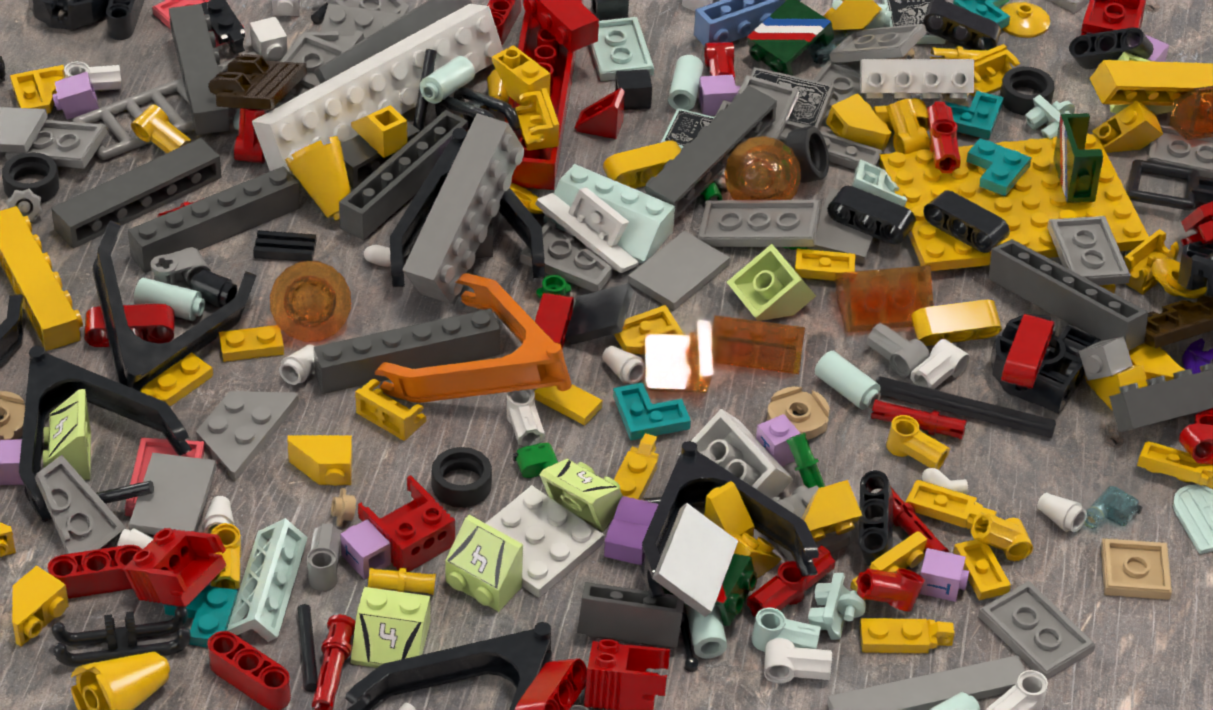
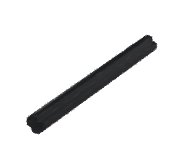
[876,376,1056,438]

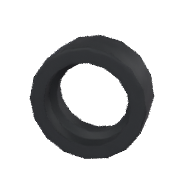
[1000,66,1055,115]
[786,126,829,183]
[2,152,59,203]
[431,447,492,508]

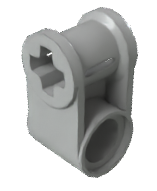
[150,247,211,288]

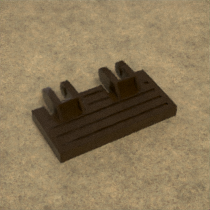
[208,54,307,110]
[1144,295,1213,349]

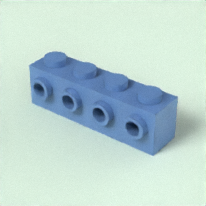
[694,0,801,46]

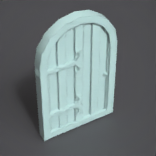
[1173,484,1213,555]

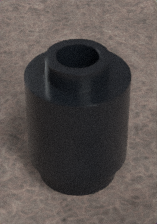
[190,270,237,307]

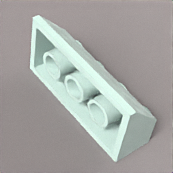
[544,164,675,264]

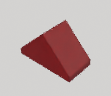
[574,88,625,139]

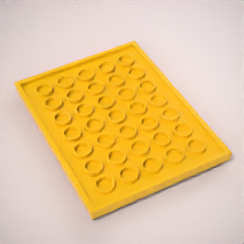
[879,133,1149,272]

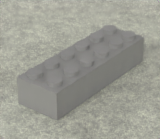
[402,113,524,304]

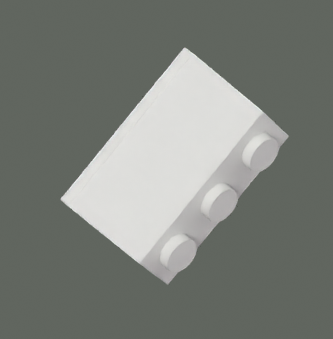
[678,409,793,498]

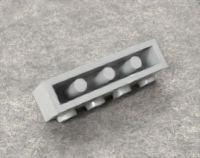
[860,59,974,98]

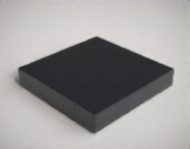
[565,283,634,345]

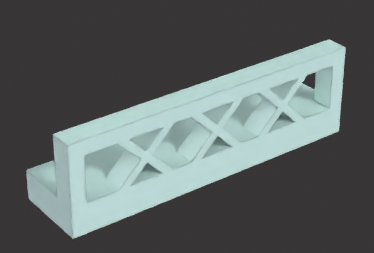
[226,518,308,642]

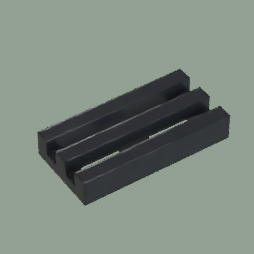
[253,230,317,262]

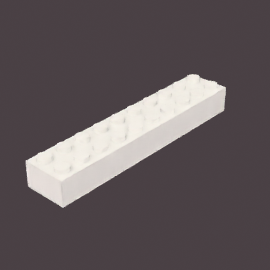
[252,4,503,175]

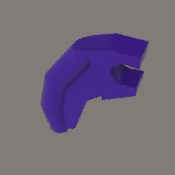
[1181,338,1213,374]

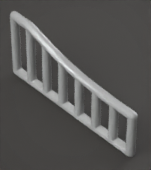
[72,51,295,160]

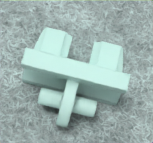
[1025,94,1075,140]
[808,573,866,640]

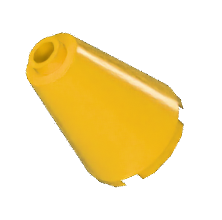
[285,136,351,221]
[71,652,170,710]

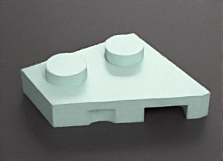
[852,159,907,206]

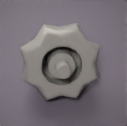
[6,188,43,223]

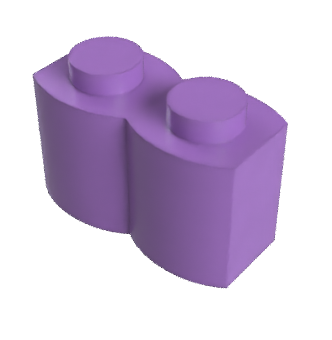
[604,496,658,565]

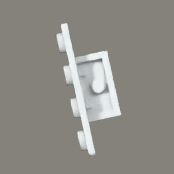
[535,187,639,273]

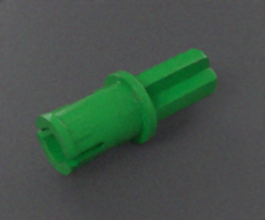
[786,432,825,489]

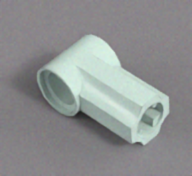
[751,607,821,652]

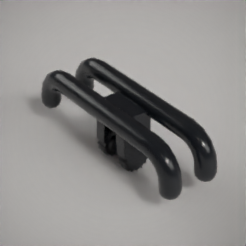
[435,87,520,131]
[51,606,191,667]

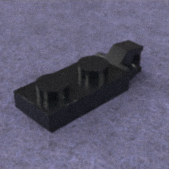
[201,0,246,54]

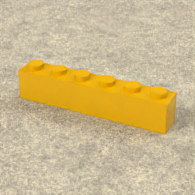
[1089,60,1213,107]
[0,206,83,351]

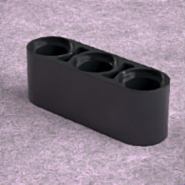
[106,0,145,40]
[923,0,1001,51]
[1069,27,1154,69]
[827,185,916,244]
[923,190,1010,253]
[859,470,893,566]

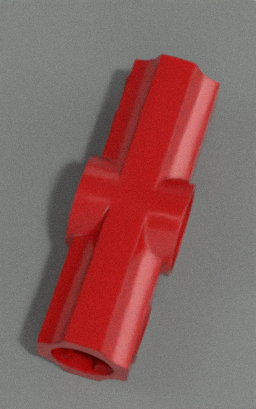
[926,101,961,174]
[747,545,835,617]

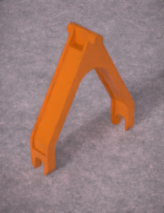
[375,273,572,403]

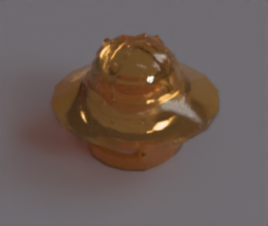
[724,136,801,200]
[270,261,351,342]

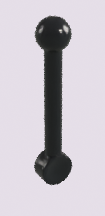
[680,612,698,672]

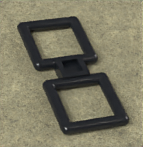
[1126,159,1213,211]

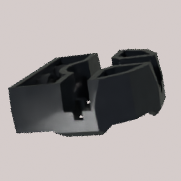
[29,0,110,30]
[1178,241,1213,297]
[991,314,1101,414]

